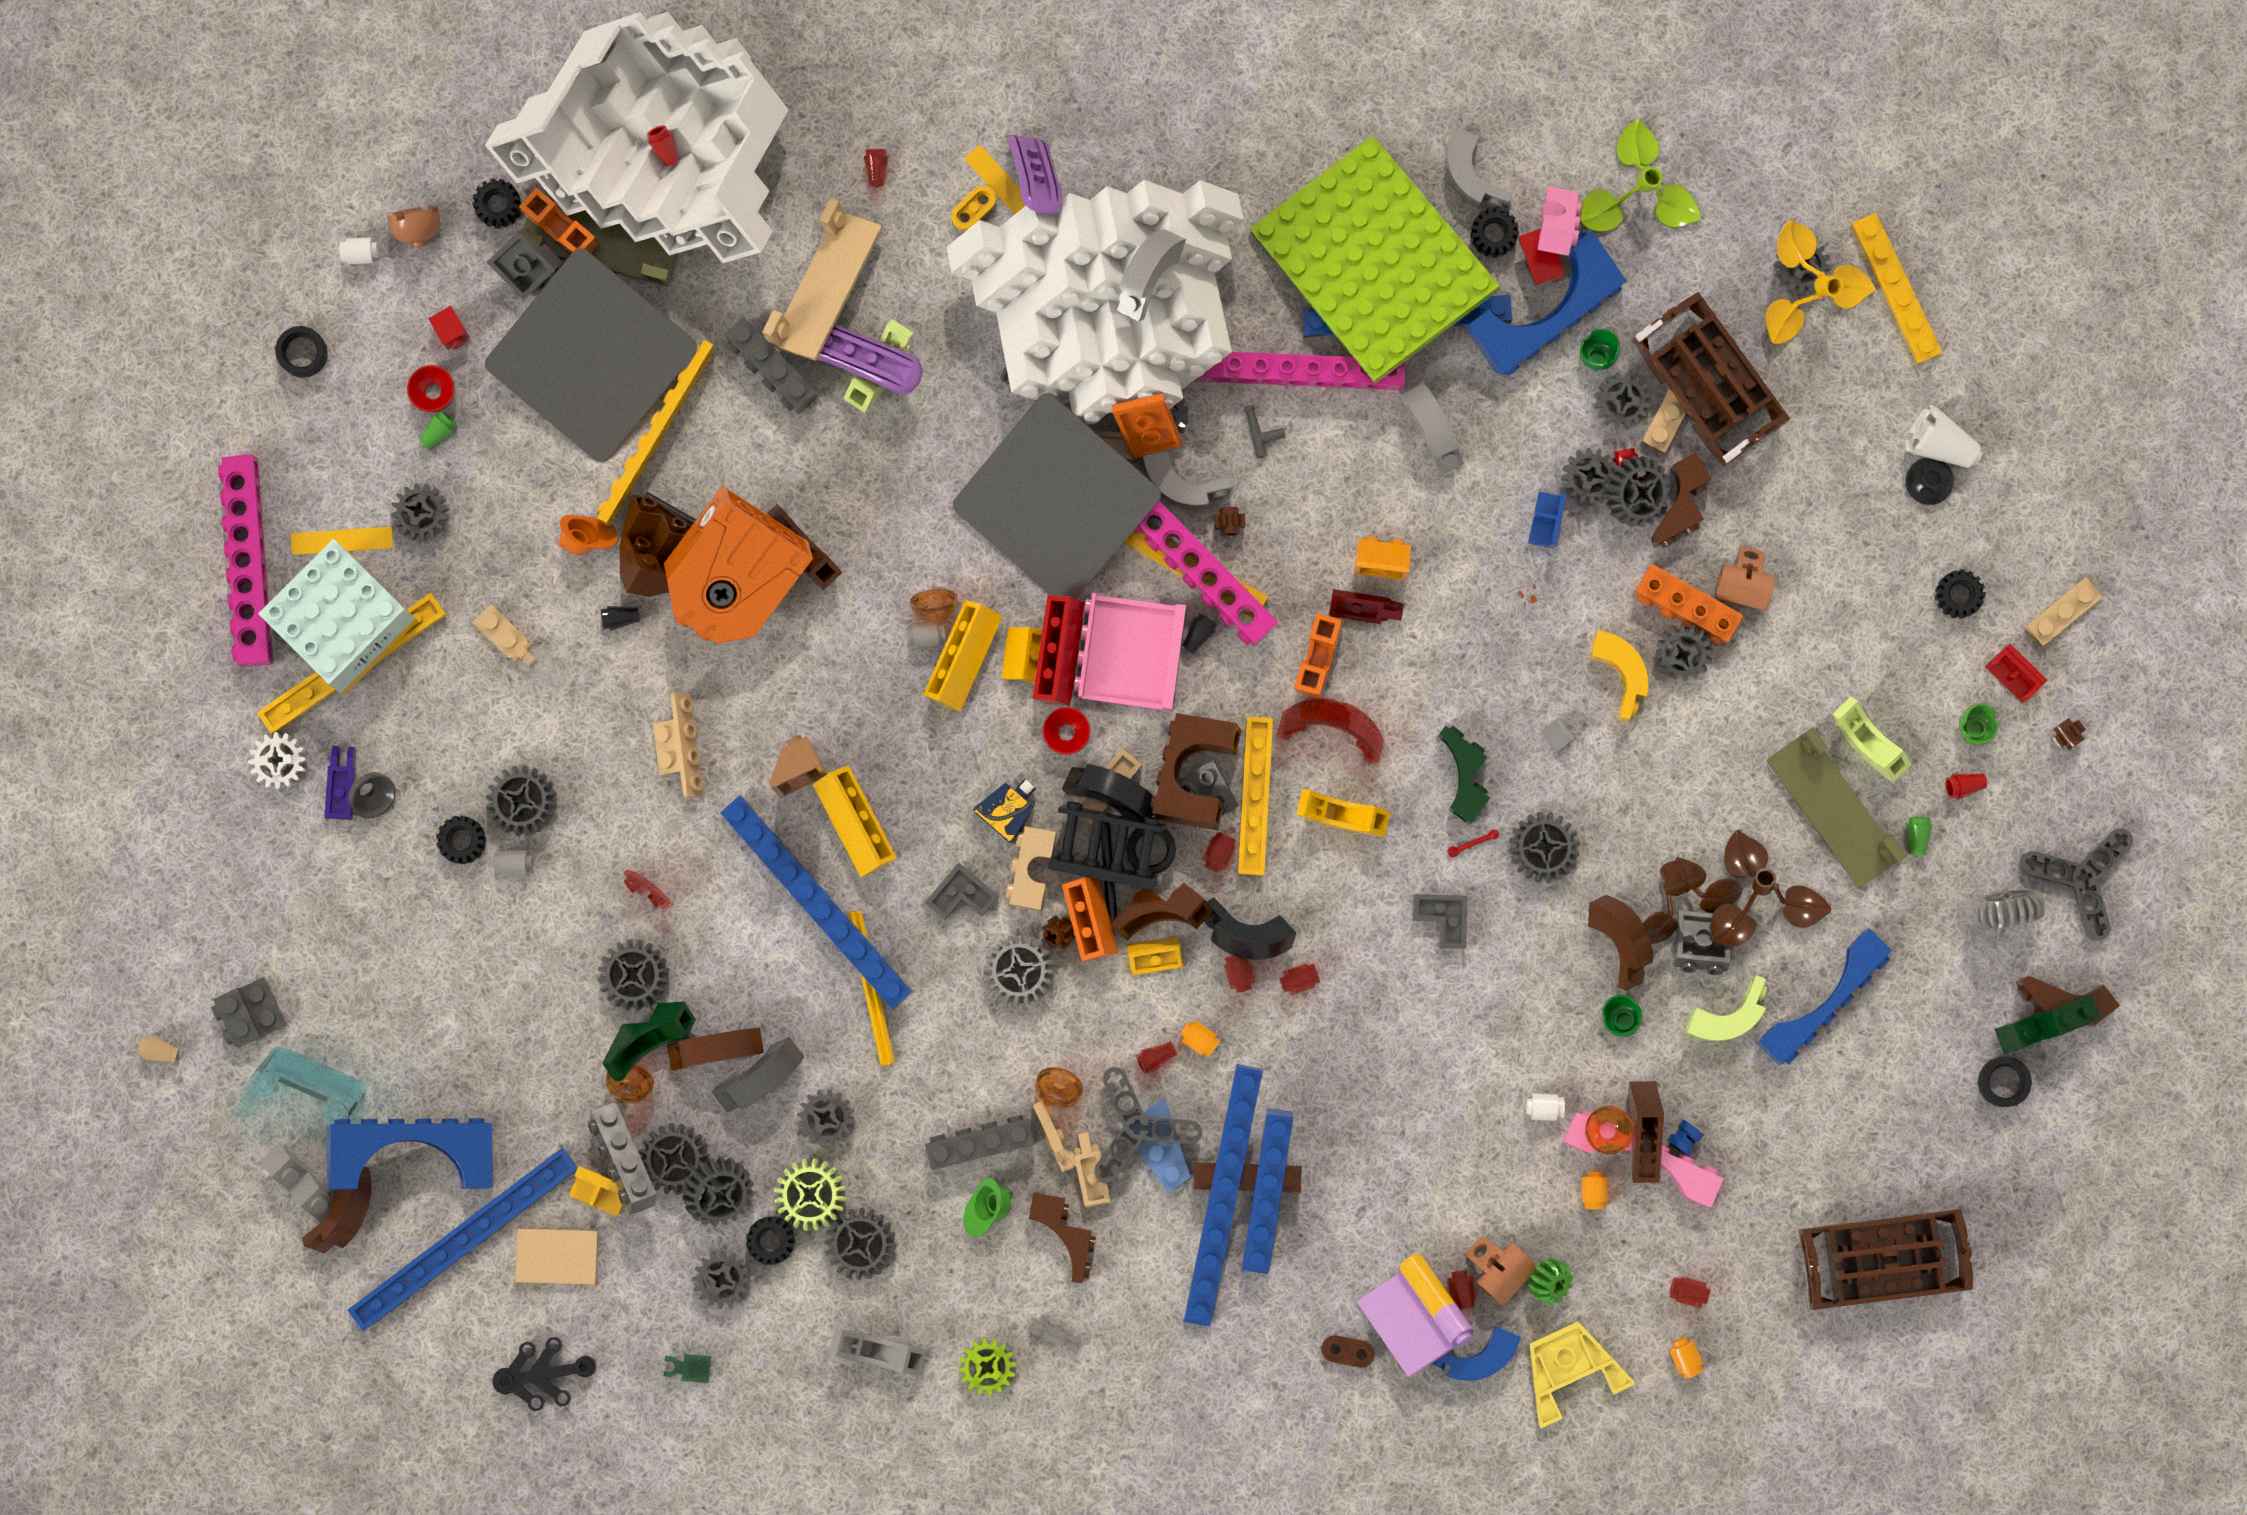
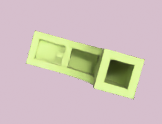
[843,319,914,413]
[1832,697,1912,783]
[1684,975,1767,1041]

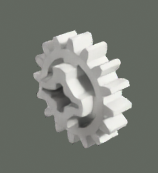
[248,732,308,790]

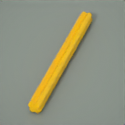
[848,911,895,1066]

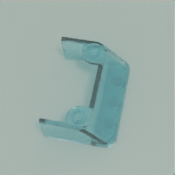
[234,1047,367,1156]

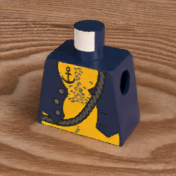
[973,779,1036,844]

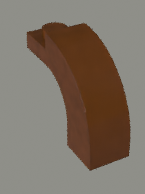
[767,504,843,591]
[1588,895,1653,991]
[667,1027,764,1071]
[302,1166,371,1253]

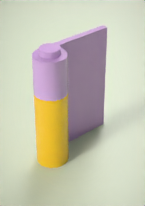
[1356,1253,1474,1378]

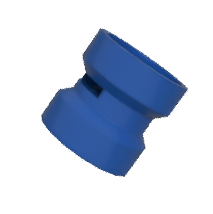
[1667,1119,1704,1156]

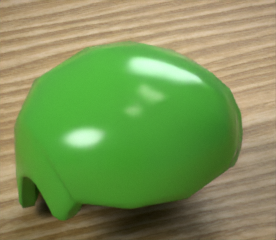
[1959,703,2000,746]

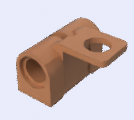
[1715,546,1775,611]
[1466,1236,1537,1307]

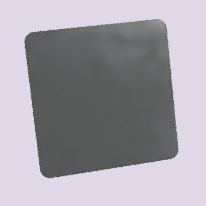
[485,249,697,462]
[953,393,1161,599]

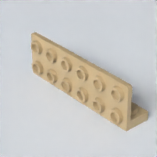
[762,198,883,361]

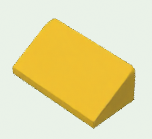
[1127,936,1183,976]

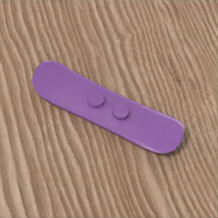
[1006,135,1063,214]
[818,324,923,394]

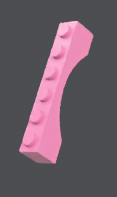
[1562,1110,1724,1208]

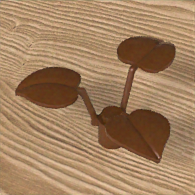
[1711,830,1831,947]
[1643,857,1743,944]

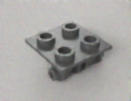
[1179,760,1239,830]

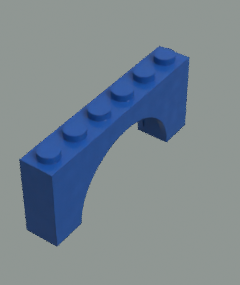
[1462,230,1627,375]
[327,1118,492,1191]

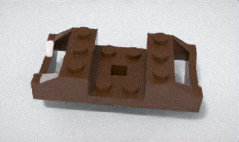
[1632,292,1790,467]
[1798,1209,1973,1310]

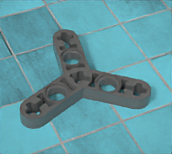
[2019,828,2133,941]
[1094,1067,1202,1184]

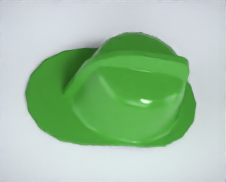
[963,1178,1013,1237]

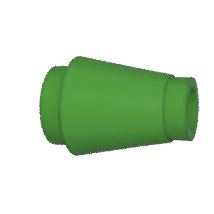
[419,411,457,450]
[1906,817,1933,855]

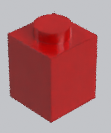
[428,306,470,350]

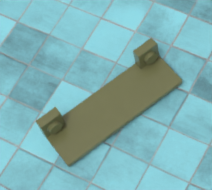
[517,202,679,287]
[1767,727,1907,888]

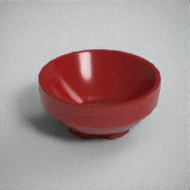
[407,365,455,413]
[1043,707,1090,755]

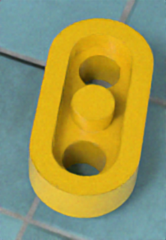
[951,186,996,231]

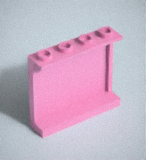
[1074,593,1186,712]

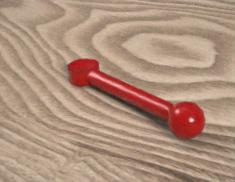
[1447,829,1499,858]

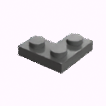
[925,862,999,920]
[1413,894,1467,949]

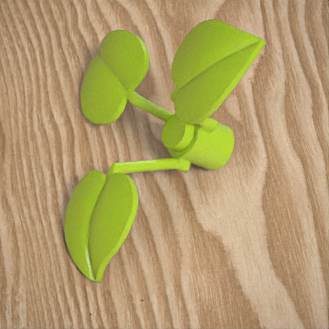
[1580,118,1701,232]

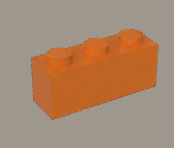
[1062,877,1119,961]

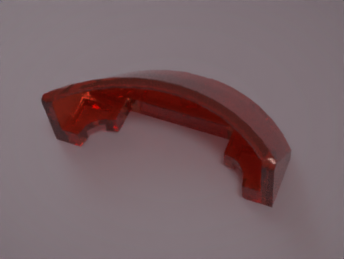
[1276,698,1384,766]

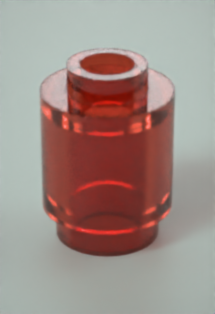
[1201,832,1236,873]
[1224,955,1256,993]
[1279,963,1320,996]
[1447,1270,1477,1310]
[1669,1276,1710,1308]

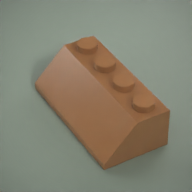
[769,735,827,798]

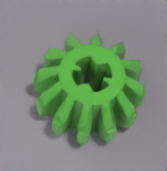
[1528,1257,1574,1305]

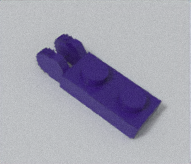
[324,746,356,820]

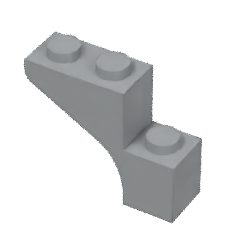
[260,1143,334,1222]

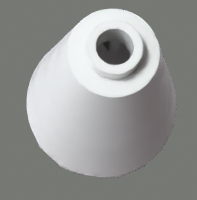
[1905,405,1982,468]

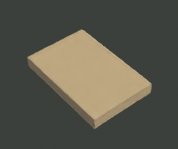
[515,1228,599,1285]

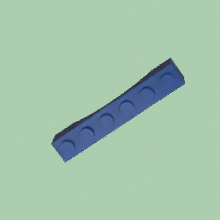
[1756,928,1892,1065]
[1242,1108,1294,1274]

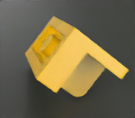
[569,1166,622,1215]

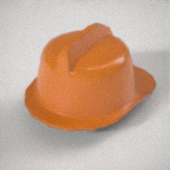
[558,515,618,555]

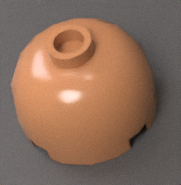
[387,205,440,248]

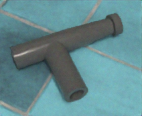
[1244,405,1286,458]

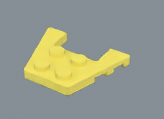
[1529,1321,1635,1428]

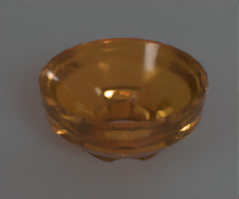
[910,589,958,624]
[605,1065,654,1104]
[1035,1067,1083,1109]
[1585,1106,1634,1155]

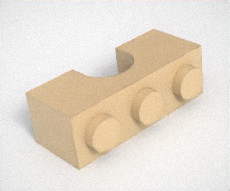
[1006,826,1057,912]

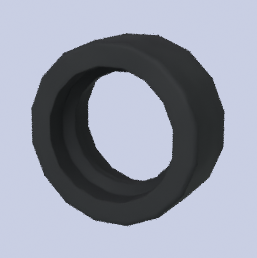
[275,326,328,378]
[1126,828,1176,875]
[1978,1056,2032,1107]

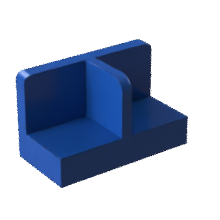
[1528,491,1567,549]

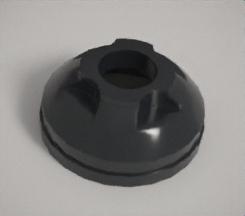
[1906,458,1954,505]

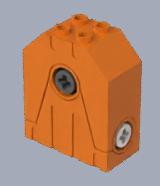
[664,485,813,644]

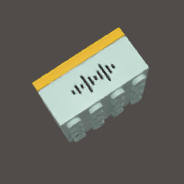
[258,539,419,696]

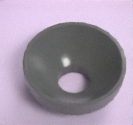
[348,772,396,819]

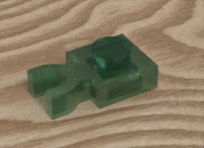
[663,1354,712,1383]

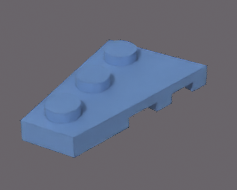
[1129,1097,1190,1193]

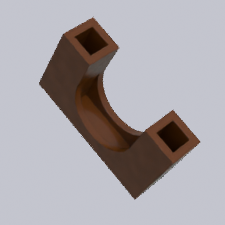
[1151,713,1242,831]

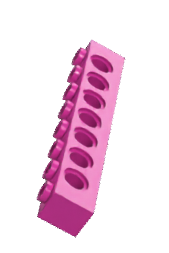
[1194,352,1405,391]
[218,454,273,668]
[1134,501,1278,647]

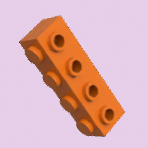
[1633,563,1743,646]

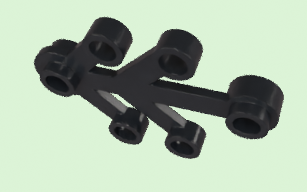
[492,1337,597,1411]

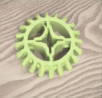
[774,1159,847,1231]

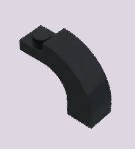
[1062,764,1153,820]
[1204,897,1296,960]

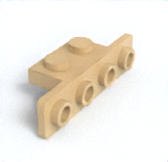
[653,692,703,797]

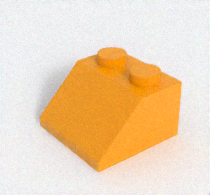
[1354,536,1411,580]

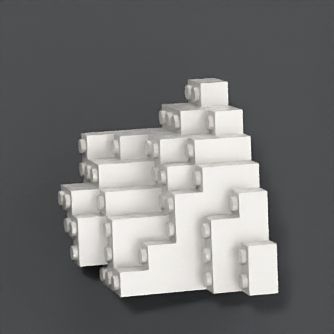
[485,12,789,263]
[947,180,1244,425]

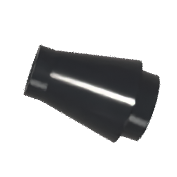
[600,606,640,631]
[1182,613,1217,654]

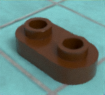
[1321,1335,1375,1368]

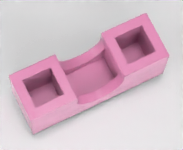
[1538,186,1582,256]

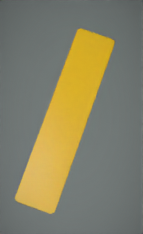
[965,145,1026,214]
[291,527,393,555]

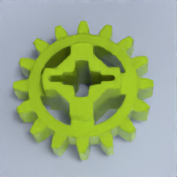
[958,1338,1017,1396]

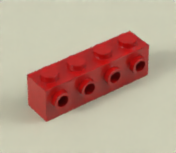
[1033,595,1085,706]

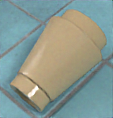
[137,1034,179,1063]

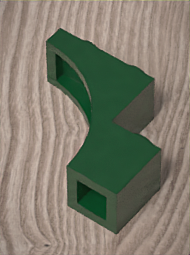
[1437,725,1490,825]
[1994,994,2101,1054]
[602,1001,696,1081]

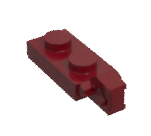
[1329,589,1404,624]

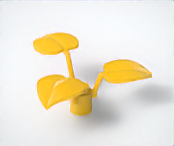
[1765,220,1876,344]

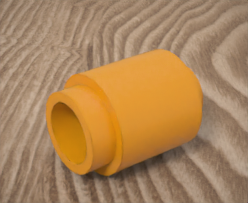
[1180,1020,1221,1058]
[1582,1171,1609,1209]
[1669,1336,1704,1379]

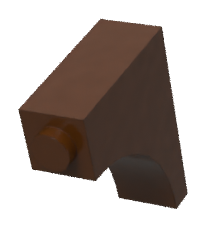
[1628,1081,1664,1183]

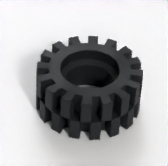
[472,178,521,229]
[1471,207,1519,258]
[1935,569,1986,619]
[436,816,486,864]
[746,1217,795,1265]

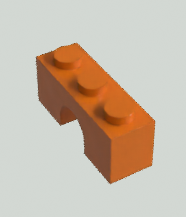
[519,187,599,254]
[1294,613,1344,700]

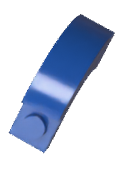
[1431,1326,1521,1381]

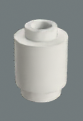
[339,237,379,265]
[1526,1093,1565,1121]

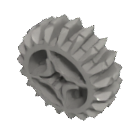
[1972,889,2045,929]
[983,935,1055,1007]

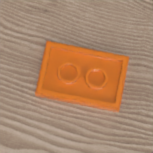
[1112,393,1183,458]

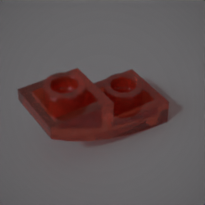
[623,869,674,910]

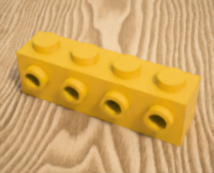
[923,600,1003,712]
[812,765,897,877]

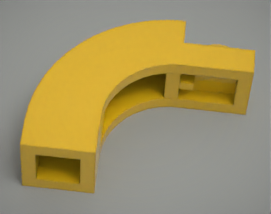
[1589,630,1648,722]
[1296,789,1391,837]

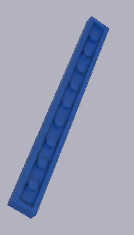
[720,795,913,1009]
[1184,1064,1263,1327]
[347,1148,578,1331]

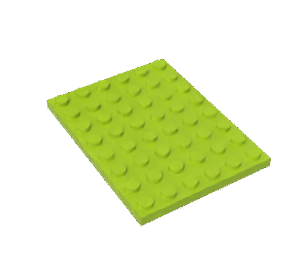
[1249,135,1500,384]

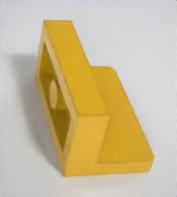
[1001,627,1042,683]

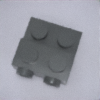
[487,228,563,300]
[1674,910,1731,976]
[211,977,287,1048]

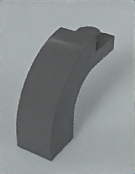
[712,1037,804,1113]

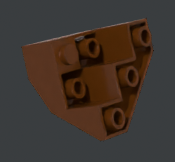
[619,495,692,597]

